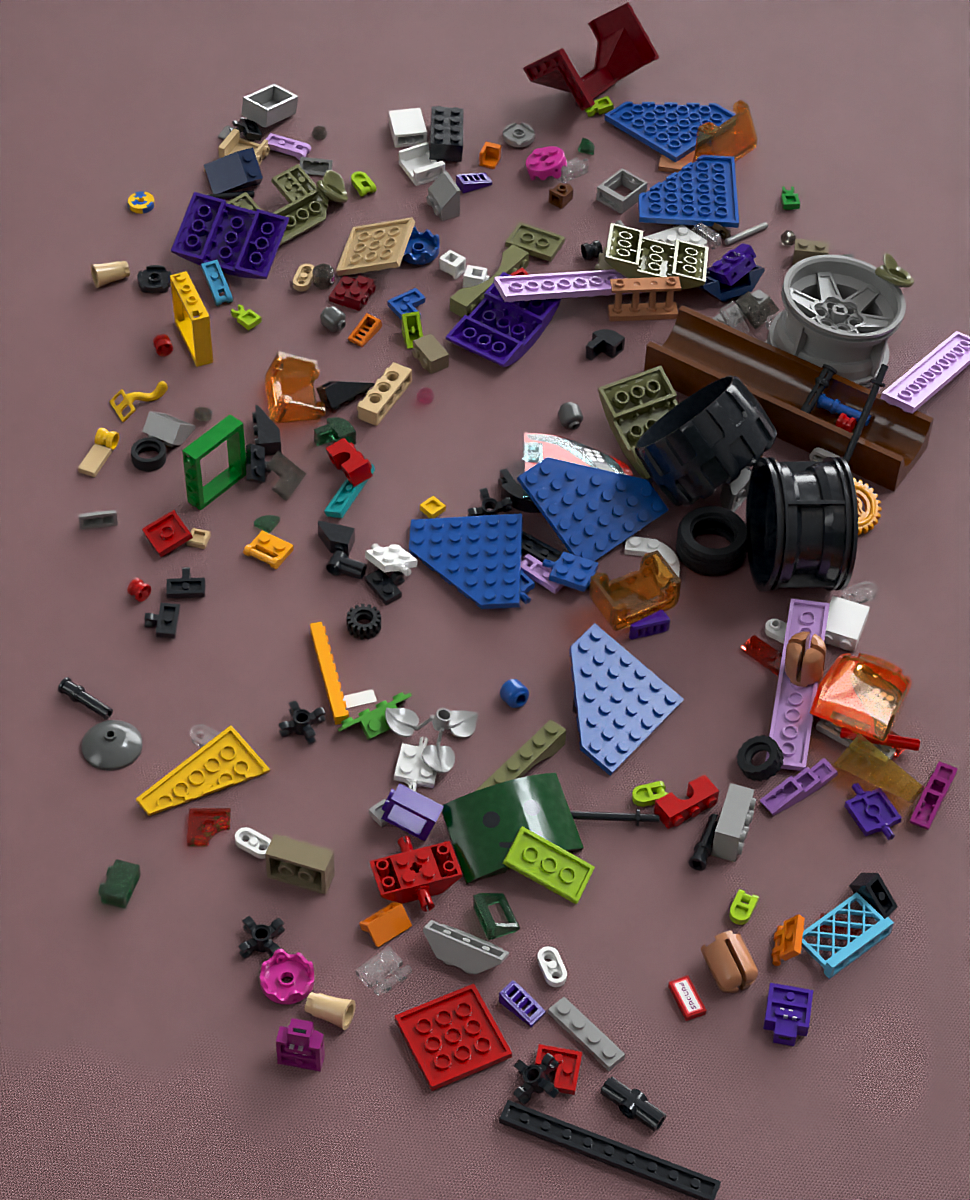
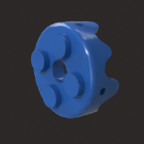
[402,226,440,265]

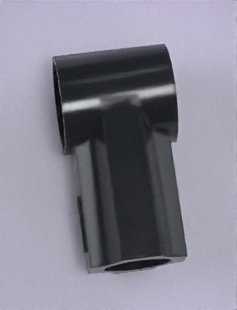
[326,550,367,579]

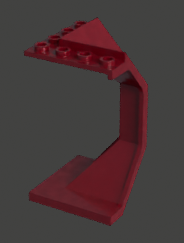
[523,2,660,111]

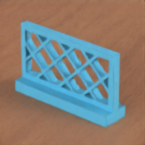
[801,892,894,979]

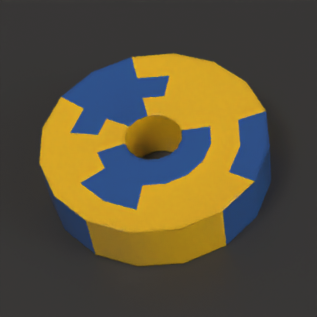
[128,191,155,214]

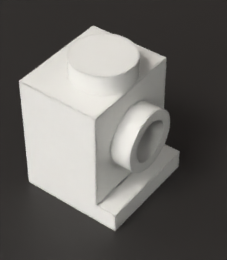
[439,250,466,280]
[463,265,490,288]

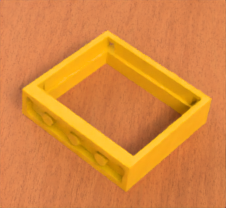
[170,271,213,367]

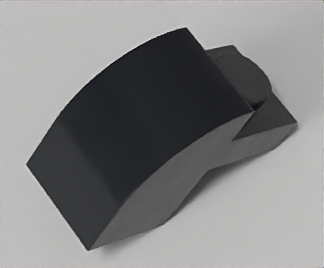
[586,329,625,361]

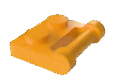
[243,530,294,569]

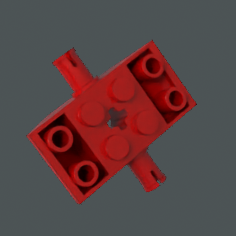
[369,836,463,912]

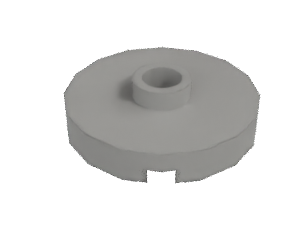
[503,123,535,147]

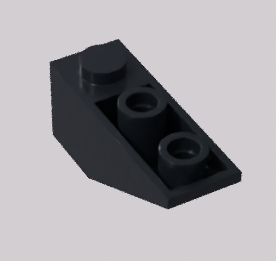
[316,381,374,410]
[252,405,282,456]

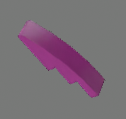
[910,761,958,830]

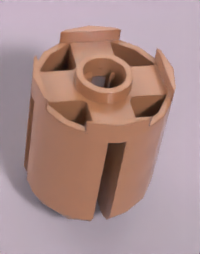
[785,631,826,687]
[701,930,758,993]

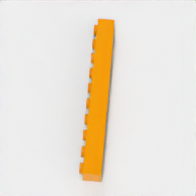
[310,622,349,725]

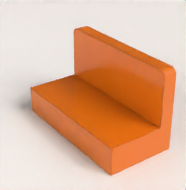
[359,902,412,947]

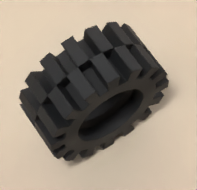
[346,603,381,640]

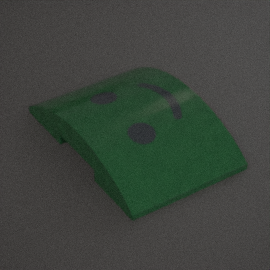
[441,773,584,884]

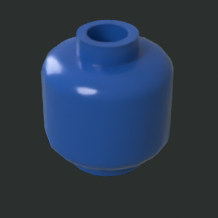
[500,679,529,708]

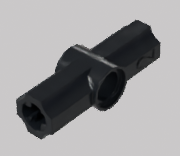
[600,1077,666,1132]

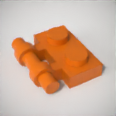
[771,914,805,966]

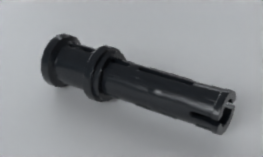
[800,364,837,414]
[57,677,113,720]
[688,814,720,871]

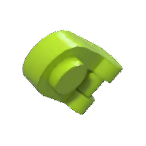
[351,171,377,197]
[632,781,668,807]
[729,889,759,925]

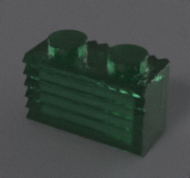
[98,859,141,909]

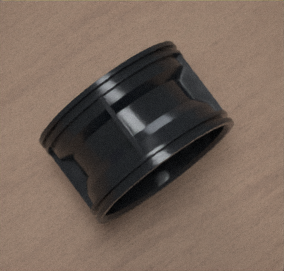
[745,457,858,592]

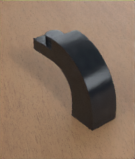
[498,468,541,513]

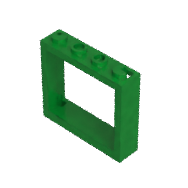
[182,414,246,511]

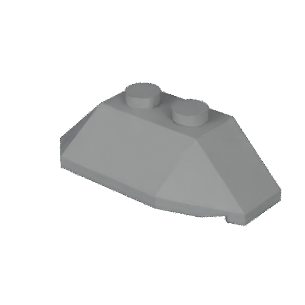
[423,920,509,974]

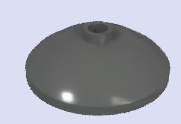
[81,720,143,771]

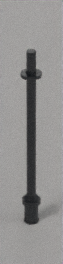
[843,364,889,464]
[570,809,660,827]

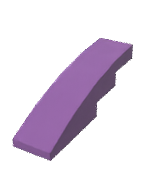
[760,758,838,815]

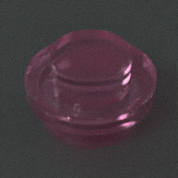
[417,387,434,404]

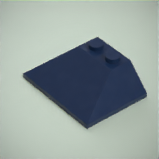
[697,265,765,302]

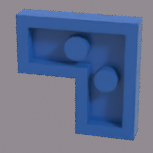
[387,288,425,320]

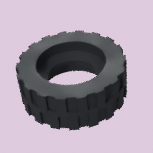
[736,735,784,781]

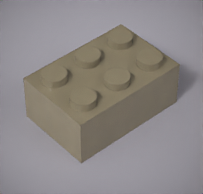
[265,834,335,895]

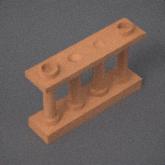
[608,276,681,321]

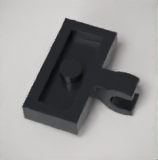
[230,117,262,141]
[246,444,278,484]
[166,567,206,598]
[365,569,405,606]
[144,603,180,639]

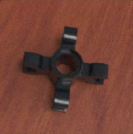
[468,488,512,516]
[278,700,326,745]
[238,916,285,959]
[513,1053,559,1105]

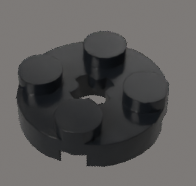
[137,265,172,293]

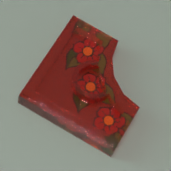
[187,808,231,847]

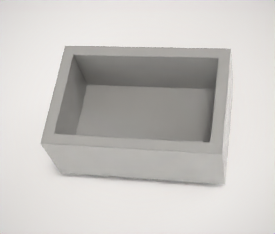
[241,84,298,127]
[711,783,757,862]

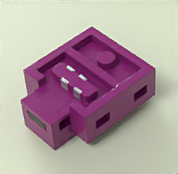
[276,1018,325,1072]

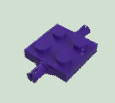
[844,783,902,840]

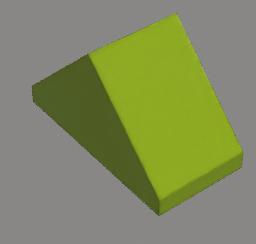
[402,311,423,349]

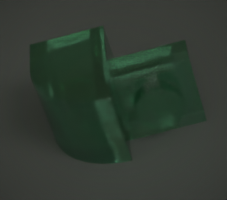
[314,417,356,447]

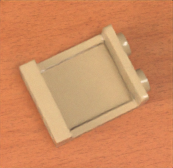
[218,129,270,165]

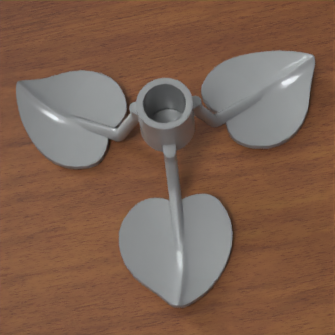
[385,708,478,773]

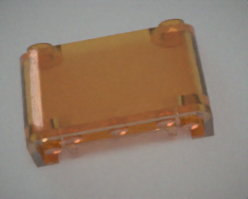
[694,100,758,162]
[265,351,326,424]

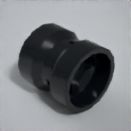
[581,240,603,260]

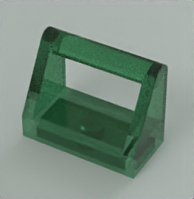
[473,893,520,941]

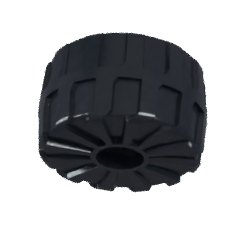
[635,375,777,507]

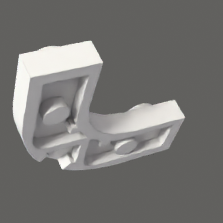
[624,536,680,588]

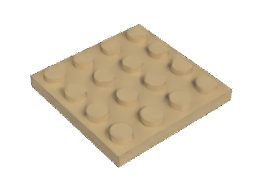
[336,217,415,276]

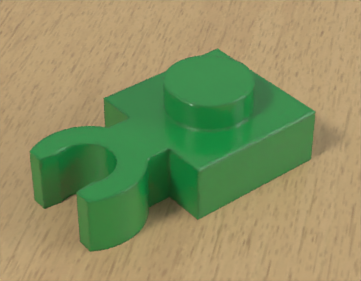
[781,186,800,210]

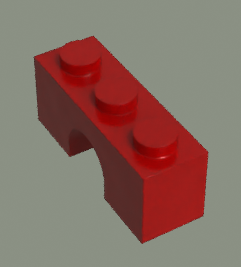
[325,438,373,487]
[654,774,719,829]

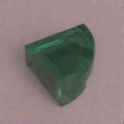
[578,138,595,155]
[254,515,280,533]

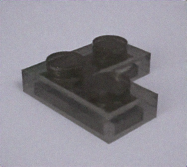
[735,291,779,329]
[266,451,306,501]

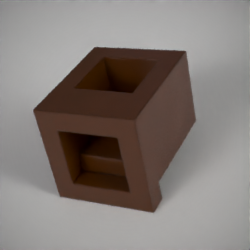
[548,183,574,209]

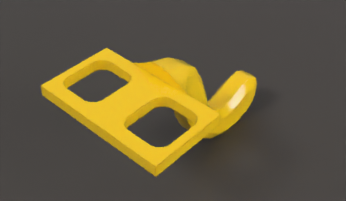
[109,381,168,422]

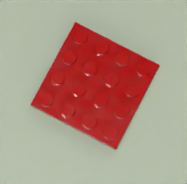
[395,983,512,1091]

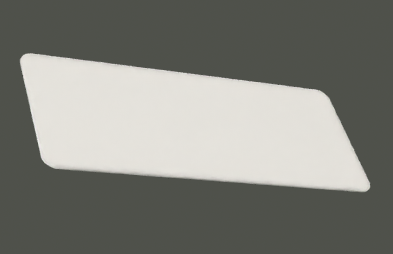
[343,689,377,709]

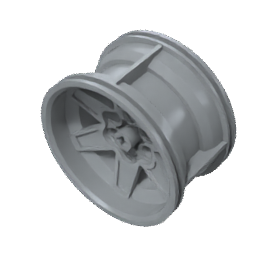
[767,255,906,388]

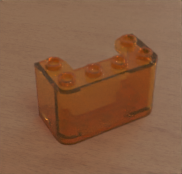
[589,550,681,631]

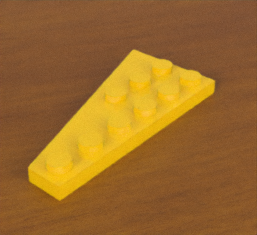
[136,725,270,816]

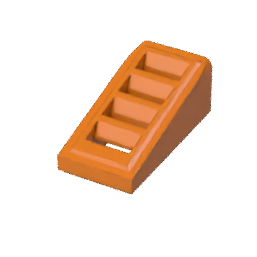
[347,313,382,347]

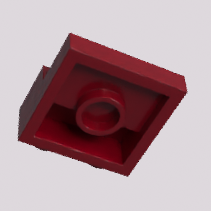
[329,275,376,311]

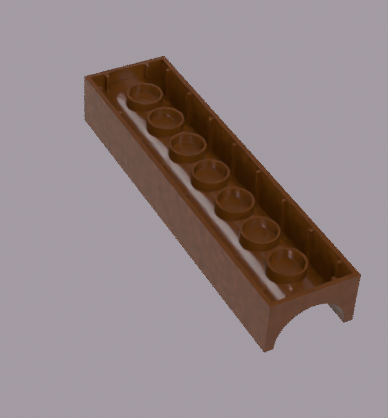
[644,305,934,492]

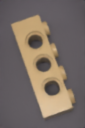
[357,362,412,426]

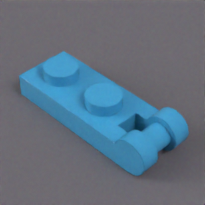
[201,260,233,306]

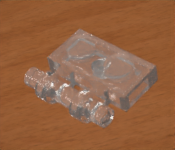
[356,946,412,996]

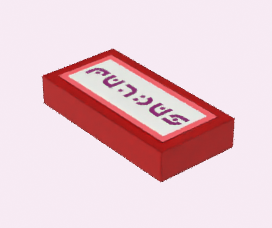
[668,975,707,1021]

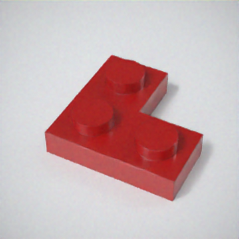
[535,1044,582,1095]

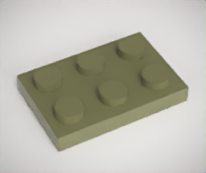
[505,222,565,262]

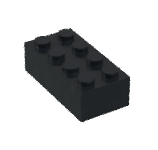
[429,106,464,162]

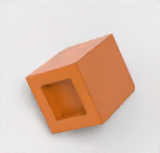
[479,141,501,169]

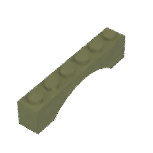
[450,244,529,317]
[476,719,566,791]

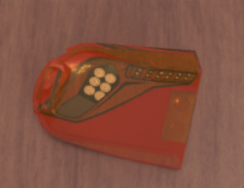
[810,653,912,743]

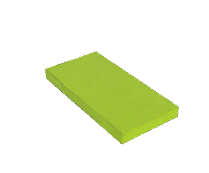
[502,826,595,904]

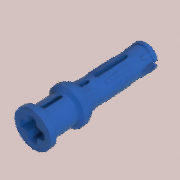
[816,393,871,426]

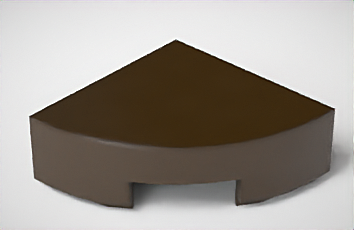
[712,223,731,240]

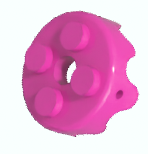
[525,146,567,181]
[260,949,314,1005]

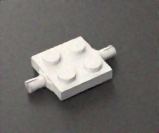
[365,543,418,576]
[394,737,437,792]

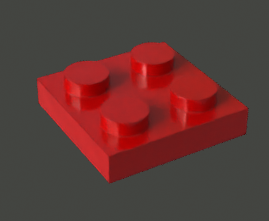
[142,510,193,557]

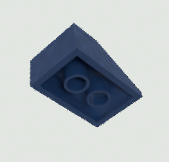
[203,147,263,194]

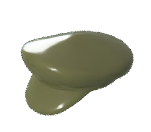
[316,170,348,203]
[875,253,914,288]

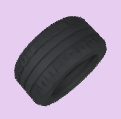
[676,506,749,577]

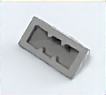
[299,157,333,176]
[78,510,118,530]

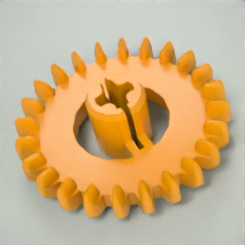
[853,478,882,536]

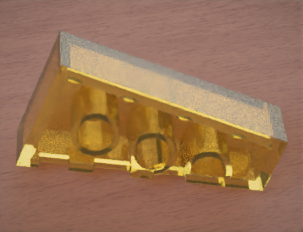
[833,734,925,803]

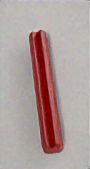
[840,726,920,751]

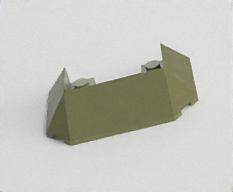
[226,164,328,245]

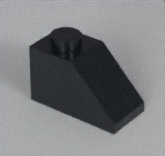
[318,521,355,557]
[849,873,898,919]

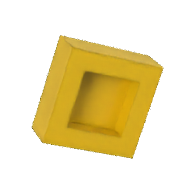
[420,496,446,518]

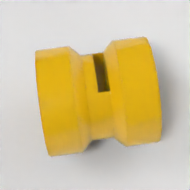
[95,427,119,450]

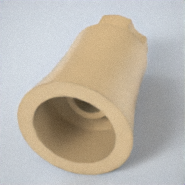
[90,261,130,288]
[305,992,355,1030]

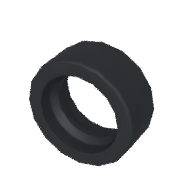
[131,438,166,472]

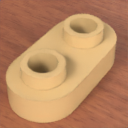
[293,264,315,292]

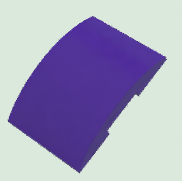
[171,192,289,279]
[445,272,561,367]

